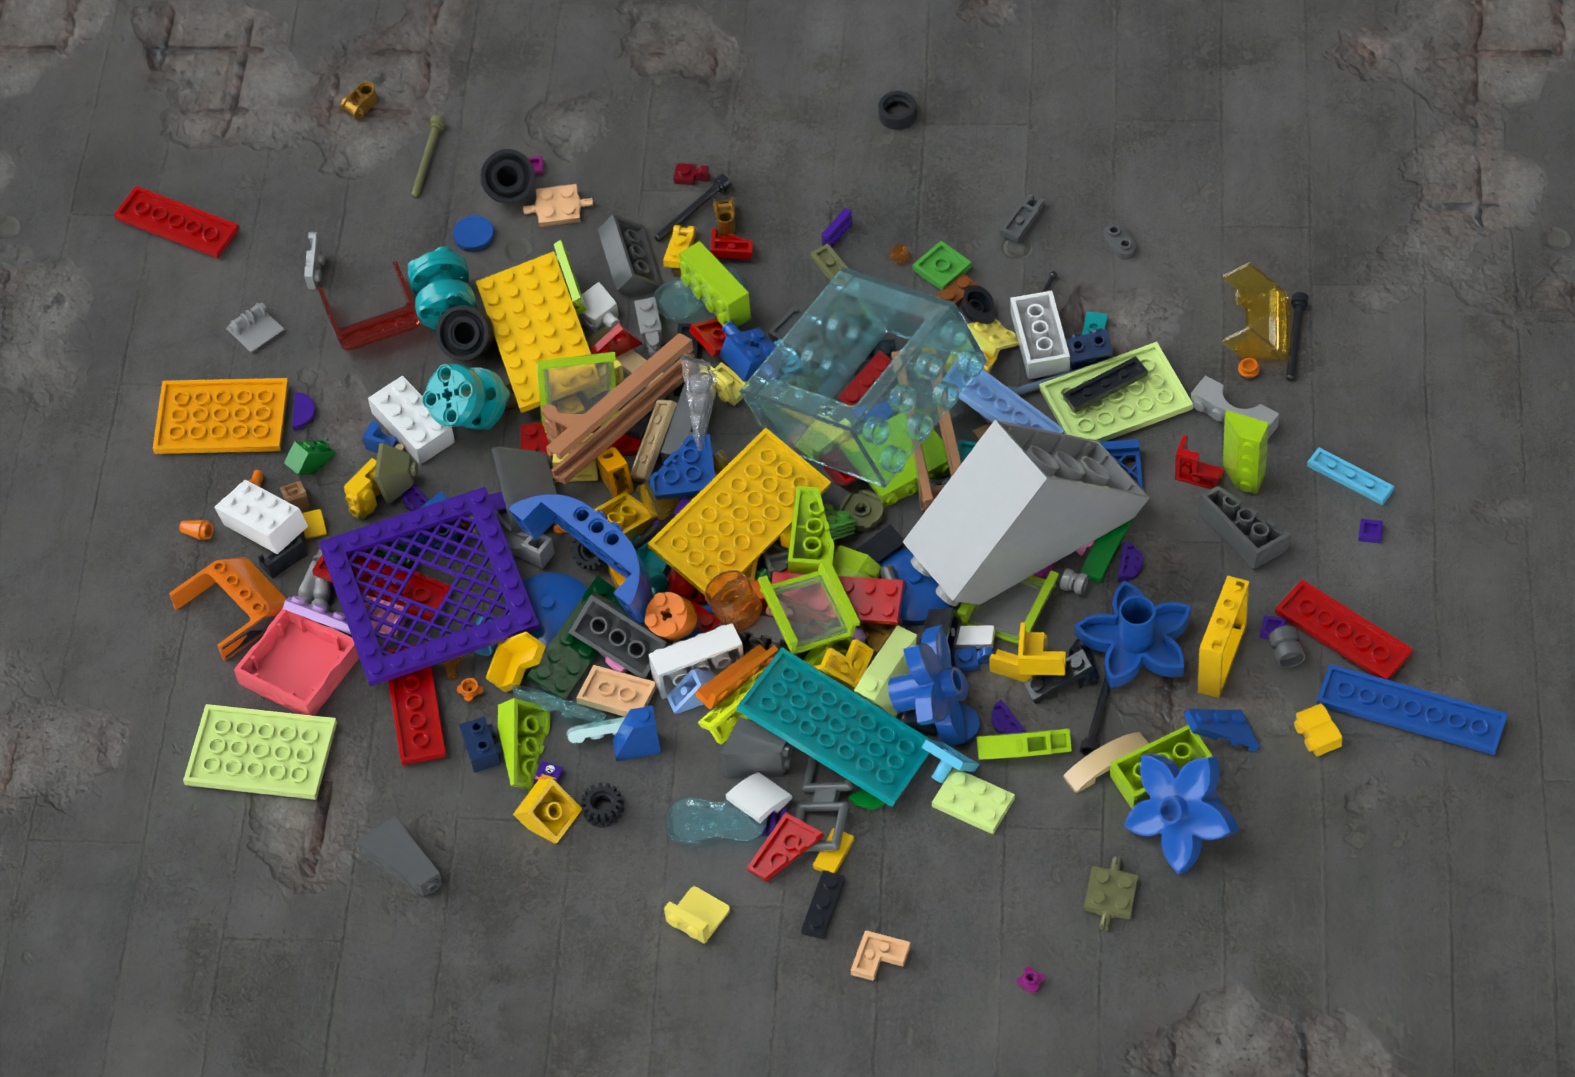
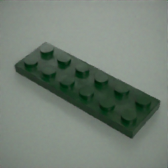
[526,576,623,703]

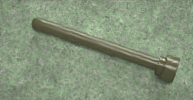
[412,115,446,197]

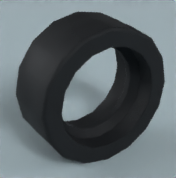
[878,91,917,130]

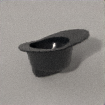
[961,285,995,324]

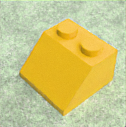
[513,778,582,844]

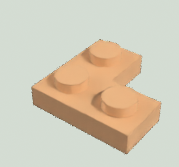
[851,930,911,981]

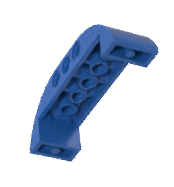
[508,494,652,624]

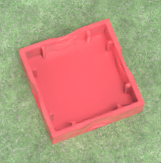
[234,609,359,716]

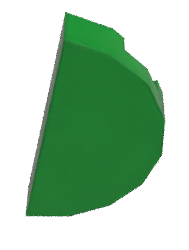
[848,789,886,810]

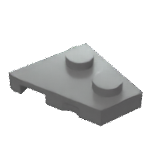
[304,232,326,290]

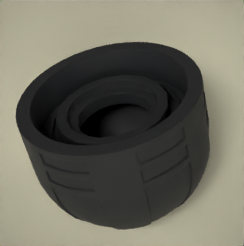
[480,149,535,203]
[436,305,494,361]

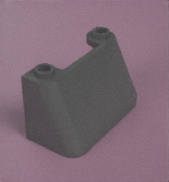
[491,446,557,532]

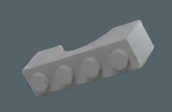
[1191,376,1279,439]
[469,510,555,569]

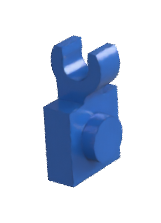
[954,646,993,673]

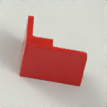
[1175,435,1224,490]

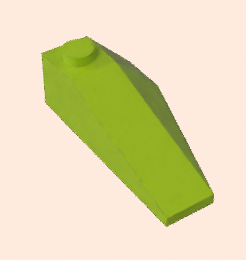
[788,486,834,574]

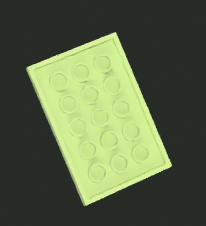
[1039,342,1193,442]
[183,704,337,800]

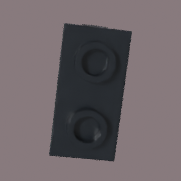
[1068,639,1099,689]

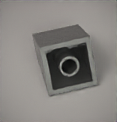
[720,717,794,778]

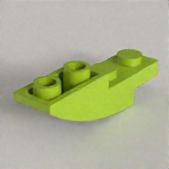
[976,728,1072,760]

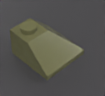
[374,443,418,504]

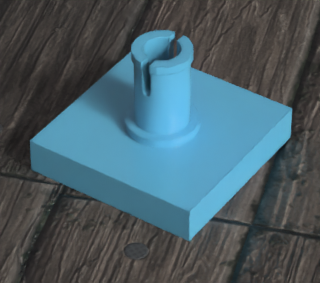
[922,740,979,783]

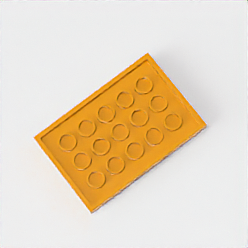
[153,378,289,454]

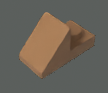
[280,481,310,513]

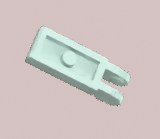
[567,717,625,744]

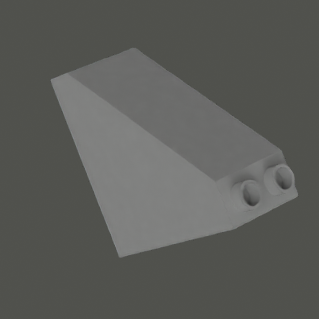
[903,420,1150,606]

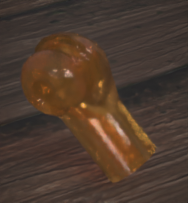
[443,655,463,681]

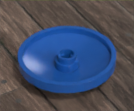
[878,548,954,626]
[506,573,587,651]

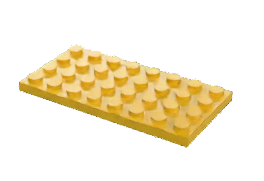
[476,251,601,413]
[647,428,831,603]

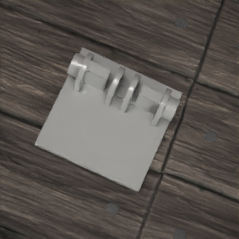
[226,302,284,353]

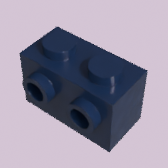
[1065,329,1113,370]
[459,717,502,773]

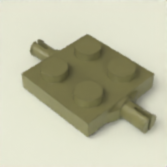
[1083,857,1138,931]

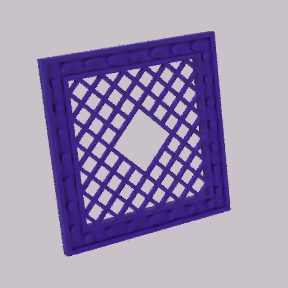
[319,487,540,686]

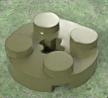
[840,490,884,533]

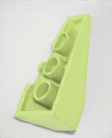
[854,625,917,718]

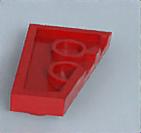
[747,812,824,882]

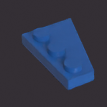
[1184,709,1260,752]

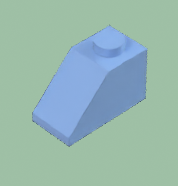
[666,668,715,714]

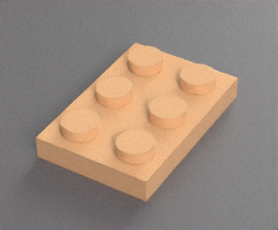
[577,665,656,717]

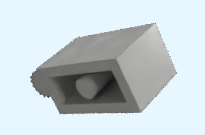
[634,297,664,356]

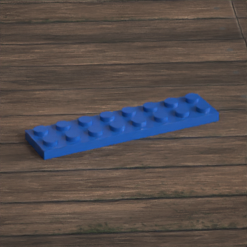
[1316,664,1508,755]

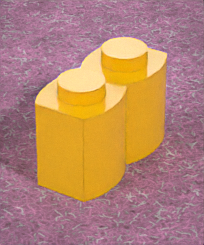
[1294,703,1342,756]

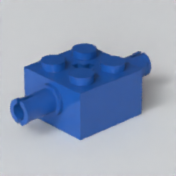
[720,321,784,385]

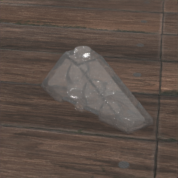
[680,355,718,451]

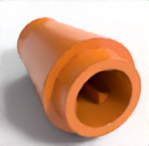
[179,520,214,541]

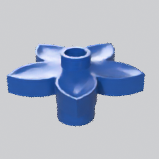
[1074,581,1191,688]
[888,625,969,746]
[1124,753,1239,874]

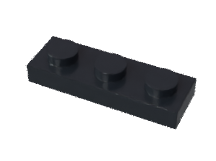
[1024,649,1094,704]
[801,870,846,940]

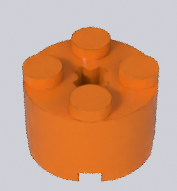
[645,592,697,641]

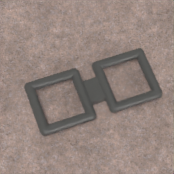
[795,756,854,851]

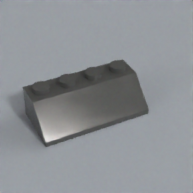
[598,214,664,297]
[568,592,671,679]

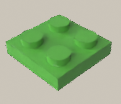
[912,241,972,291]

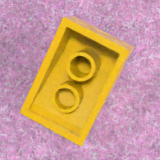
[594,492,658,542]

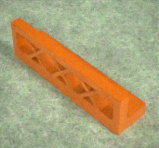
[695,644,779,710]

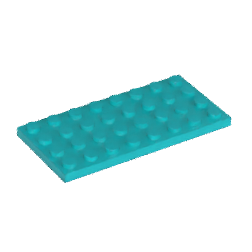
[736,648,931,807]

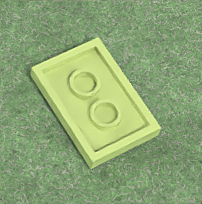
[932,767,1015,834]

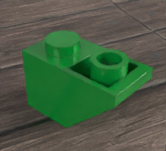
[284,440,336,475]

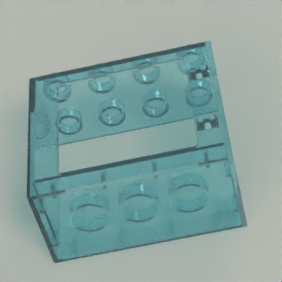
[739,267,987,488]

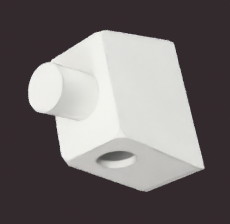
[572,282,620,331]

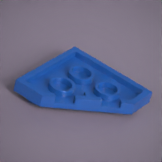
[649,434,715,501]

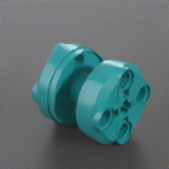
[408,246,477,333]
[422,364,510,430]

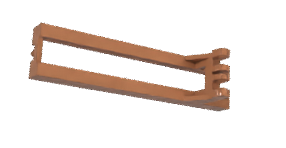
[541,333,697,485]
[891,345,961,511]

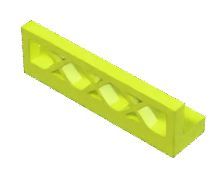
[698,667,766,745]

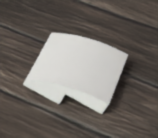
[726,772,792,823]

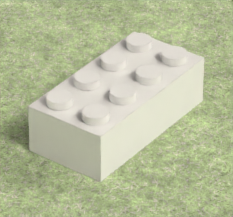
[1010,291,1070,379]
[368,375,455,465]
[214,480,308,554]
[648,623,744,699]

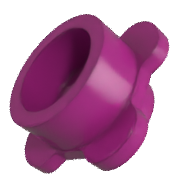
[1017,967,1045,993]

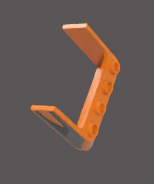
[169,557,286,661]

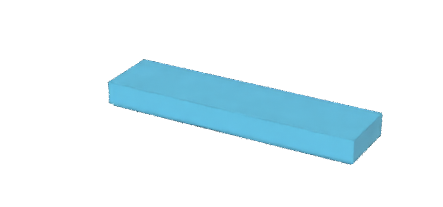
[1307,447,1395,506]

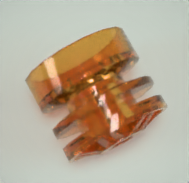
[705,570,762,631]

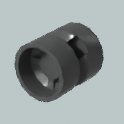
[1268,626,1306,668]

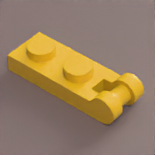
[663,225,696,268]

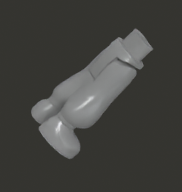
[298,549,331,611]

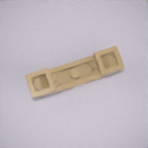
[1063,732,1149,794]

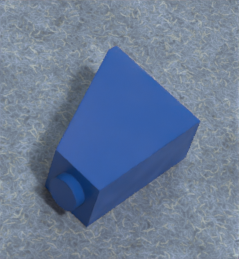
[613,706,661,761]

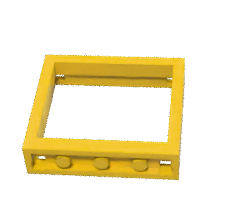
[1197,575,1249,698]

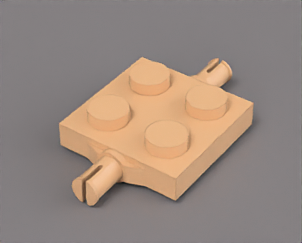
[523,184,593,227]

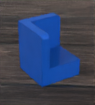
[363,421,397,453]

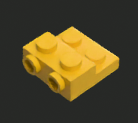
[344,458,381,520]

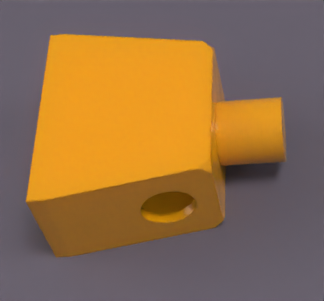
[596,447,634,498]

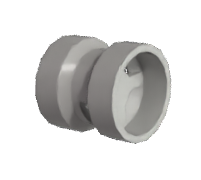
[1060,568,1089,596]

